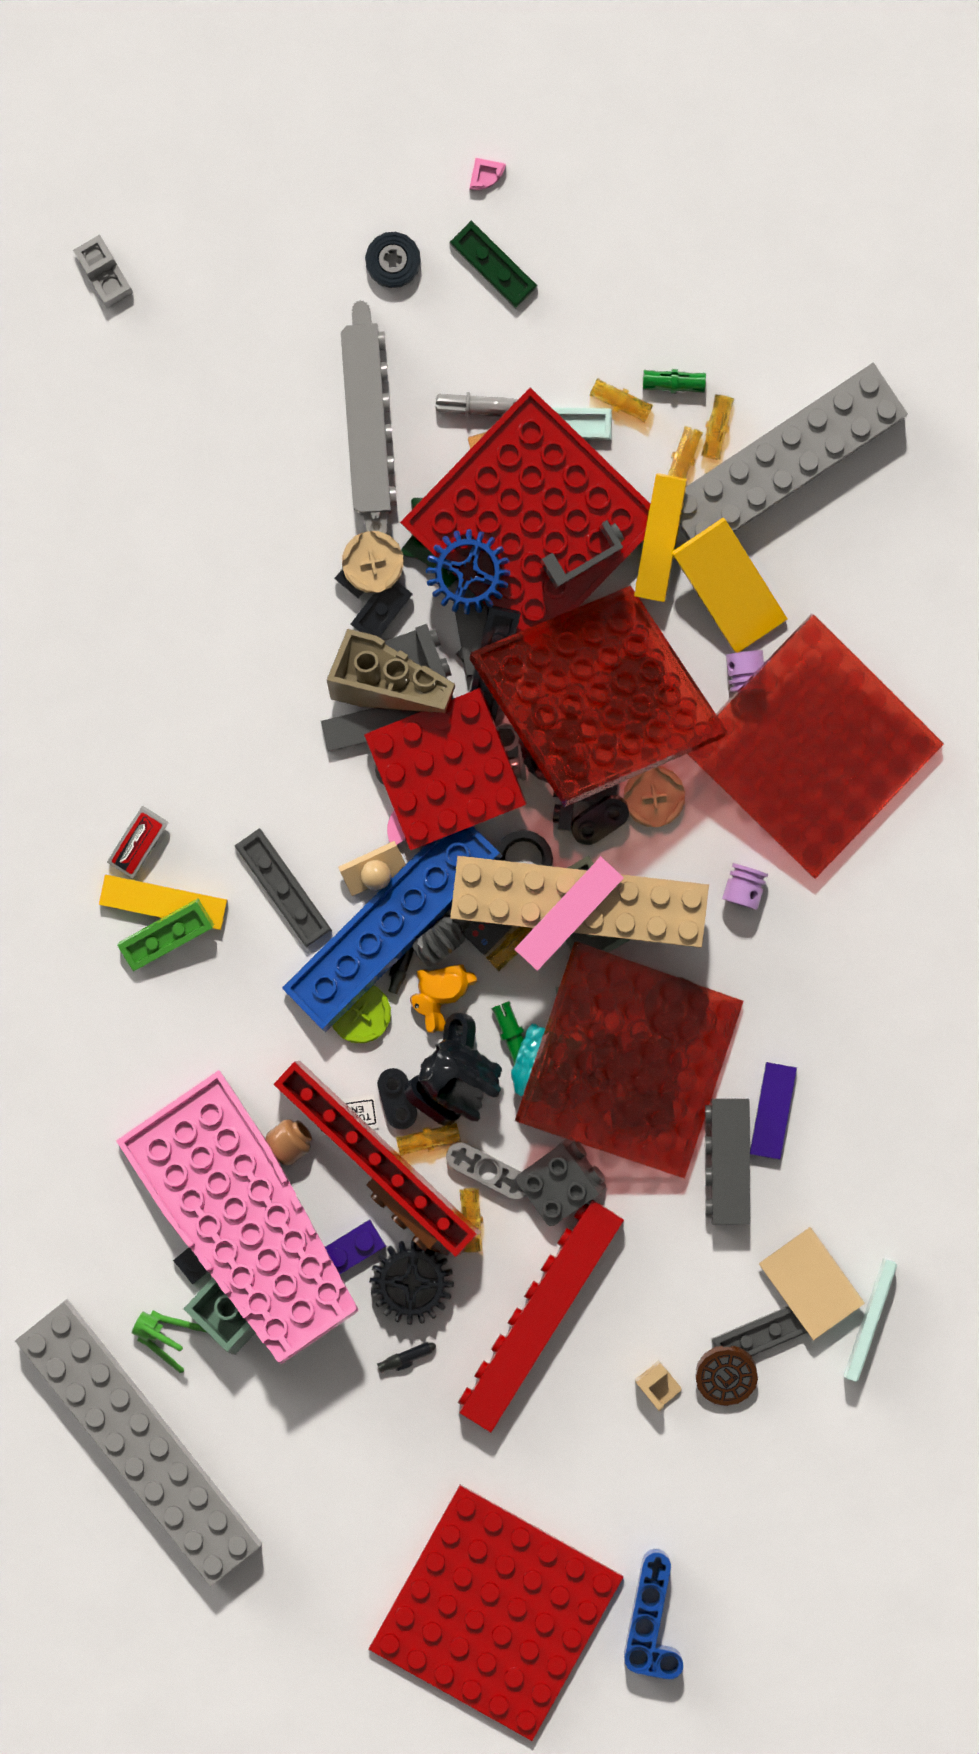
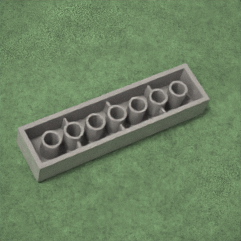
[679,362,908,541]

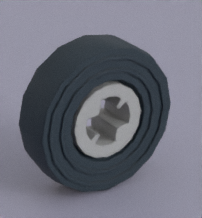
[365,231,421,288]

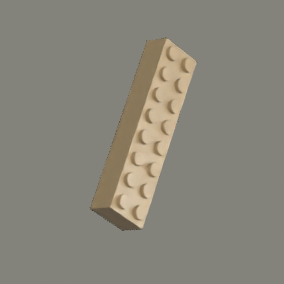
[450,856,709,948]

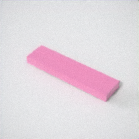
[514,857,624,971]

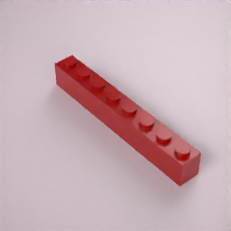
[273,1061,481,1257]
[457,1199,624,1433]

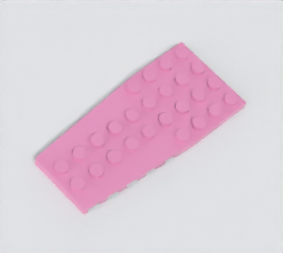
[116,1070,358,1364]

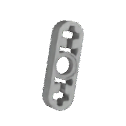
[446,1142,525,1199]

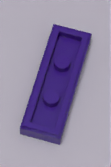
[750,1062,797,1160]

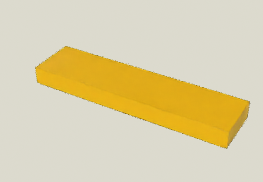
[634,473,688,602]
[99,874,227,930]

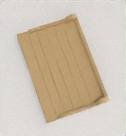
[759,1227,865,1340]

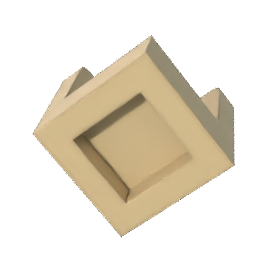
[635,1360,681,1411]

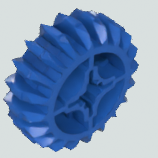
[425,529,510,615]

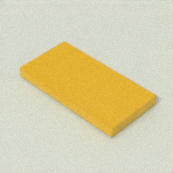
[671,518,788,653]

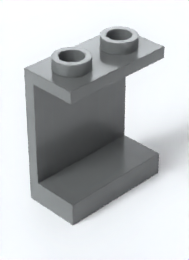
[540,520,625,589]

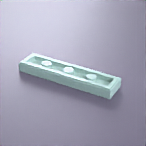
[844,1258,897,1382]

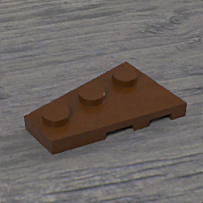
[366,1178,450,1256]

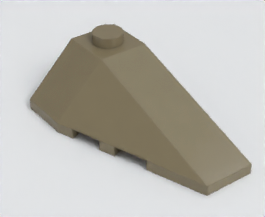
[327,629,455,713]

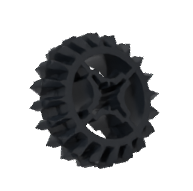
[369,1240,454,1325]

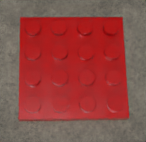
[364,688,527,851]

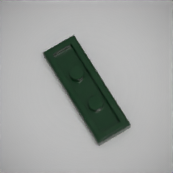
[449,220,538,309]

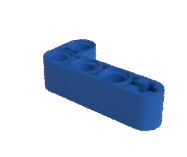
[624,1549,683,1679]

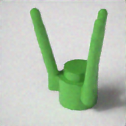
[131,1310,207,1373]

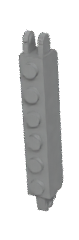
[341,300,397,534]

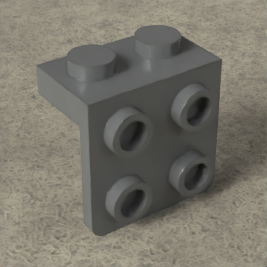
[385,623,452,679]
[516,1136,606,1226]

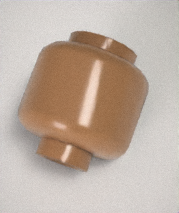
[265,1119,312,1166]

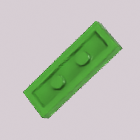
[117,899,214,972]

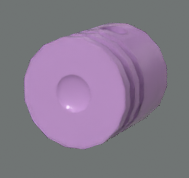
[726,650,767,692]
[722,863,768,910]

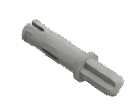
[435,392,518,417]

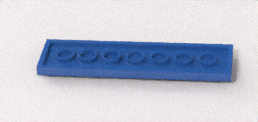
[282,826,503,1033]

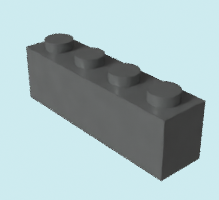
[705,1098,750,1225]

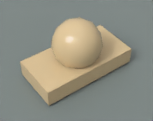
[338,841,406,896]

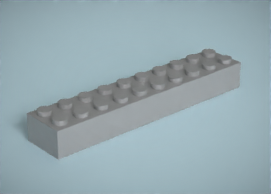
[15,1299,261,1587]

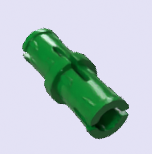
[643,369,706,394]
[491,1001,524,1065]

